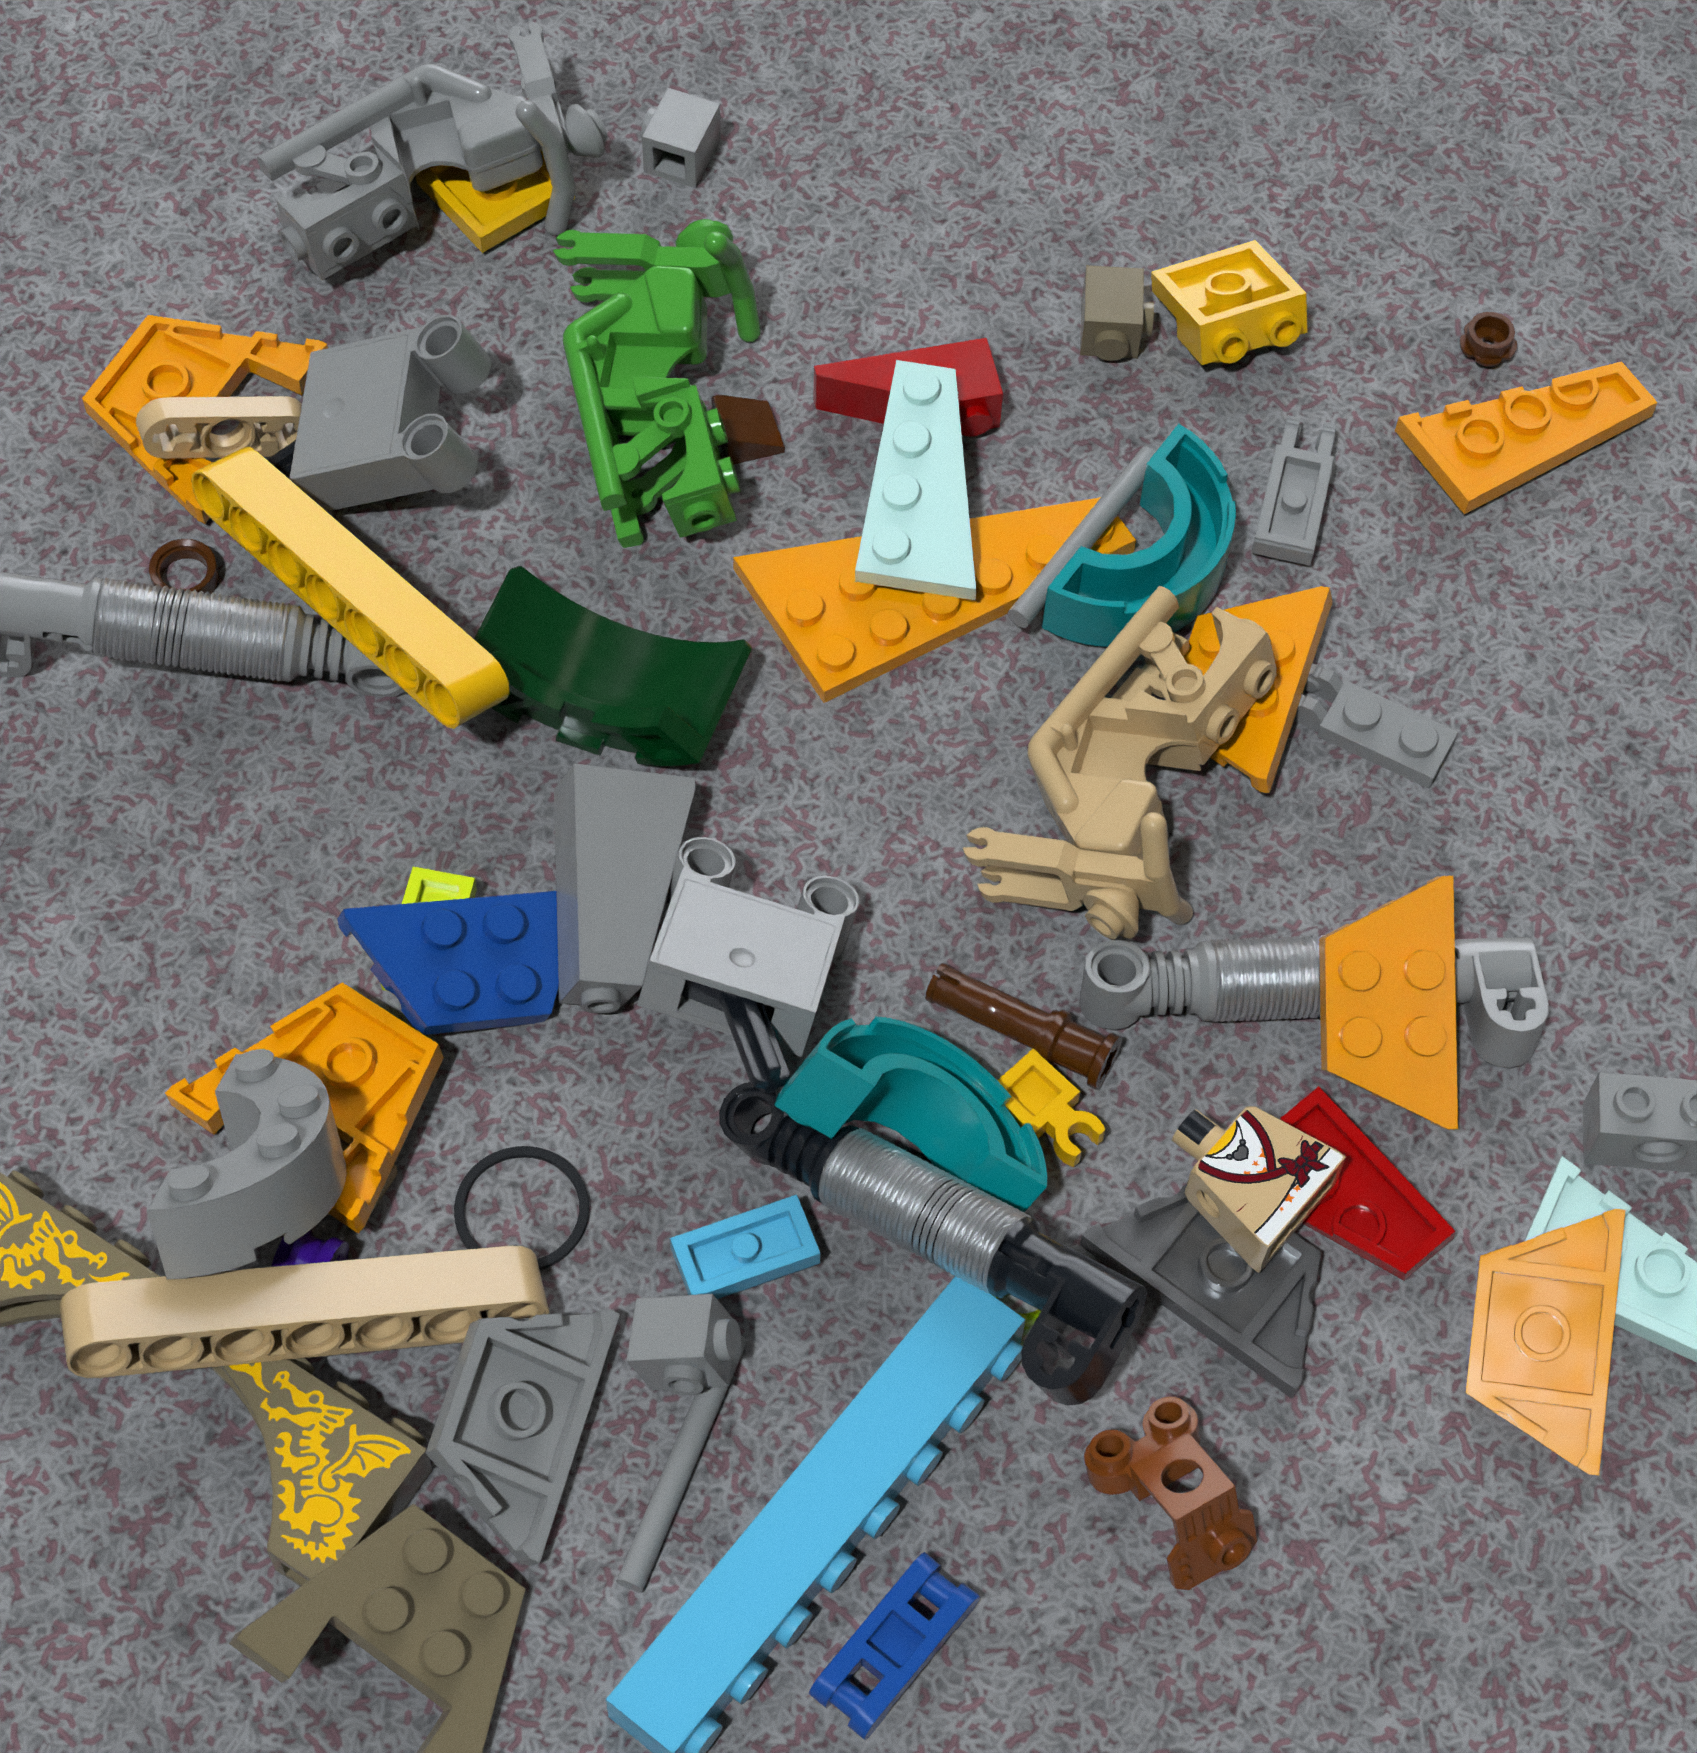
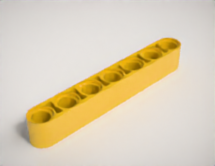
[191,447,509,729]

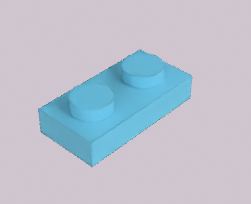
[670,1194,821,1299]

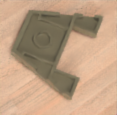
[229,1504,525,1753]

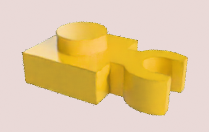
[997,1049,1105,1167]

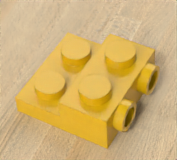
[1151,240,1308,365]

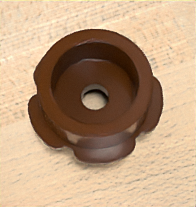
[1459,312,1517,366]

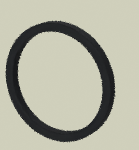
[454,1146,589,1270]

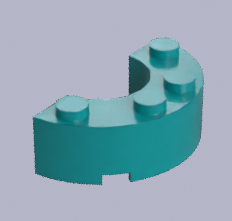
[1042,423,1236,647]
[774,1016,1047,1212]

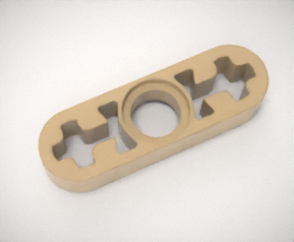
[136,396,302,459]

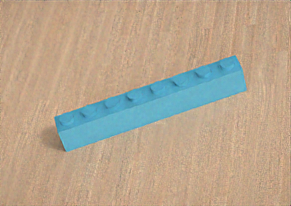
[606,1276,1025,1753]

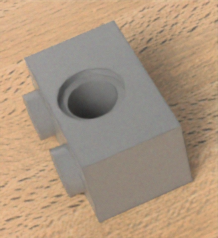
[1583,1072,1697,1173]

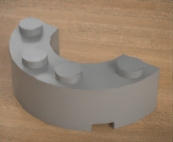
[147,1049,347,1280]

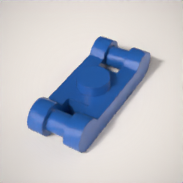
[808,1552,980,1740]

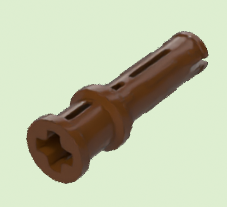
[925,963,1122,1090]

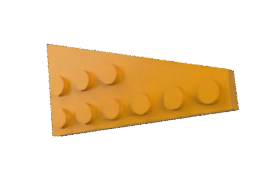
[733,497,1136,703]

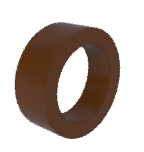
[149,539,219,595]

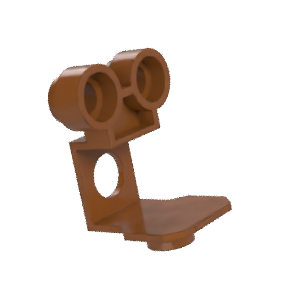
[1084,1397,1257,1590]

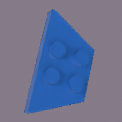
[337,891,559,1035]

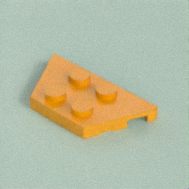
[1184,586,1333,793]
[1319,876,1458,1129]
[1465,1209,1626,1476]

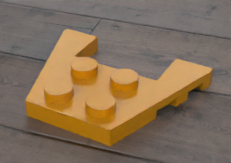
[82,315,328,524]
[165,982,444,1234]

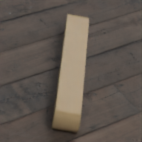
[59,1246,549,1378]

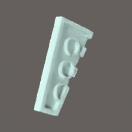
[855,360,976,600]
[1524,1156,1697,1362]

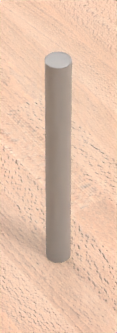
[1008,446,1156,628]
[616,1335,747,1593]

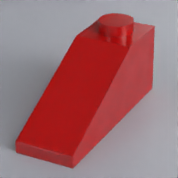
[813,338,1003,437]

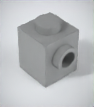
[641,88,721,188]
[627,1294,741,1395]

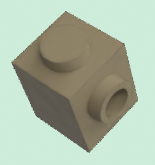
[1080,265,1154,361]

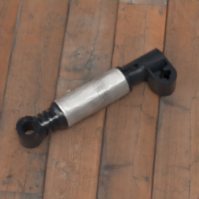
[719,1082,1147,1406]

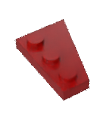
[1280,1086,1455,1281]

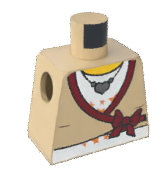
[1172,1106,1346,1273]

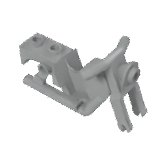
[257,21,607,280]

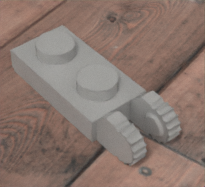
[1251,415,1337,566]
[1294,663,1458,789]

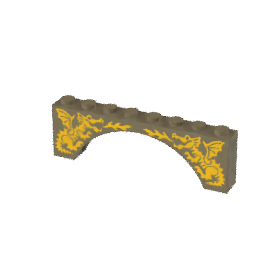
[0,1170,432,1586]

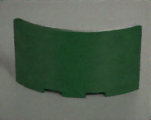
[474,566,752,766]

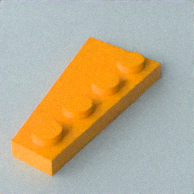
[1395,361,1658,515]

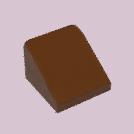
[711,395,785,465]

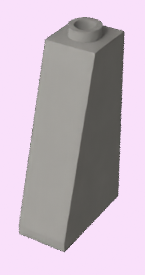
[554,764,695,1013]

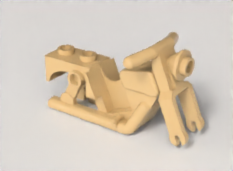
[963,586,1277,940]

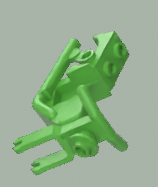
[553,219,761,548]

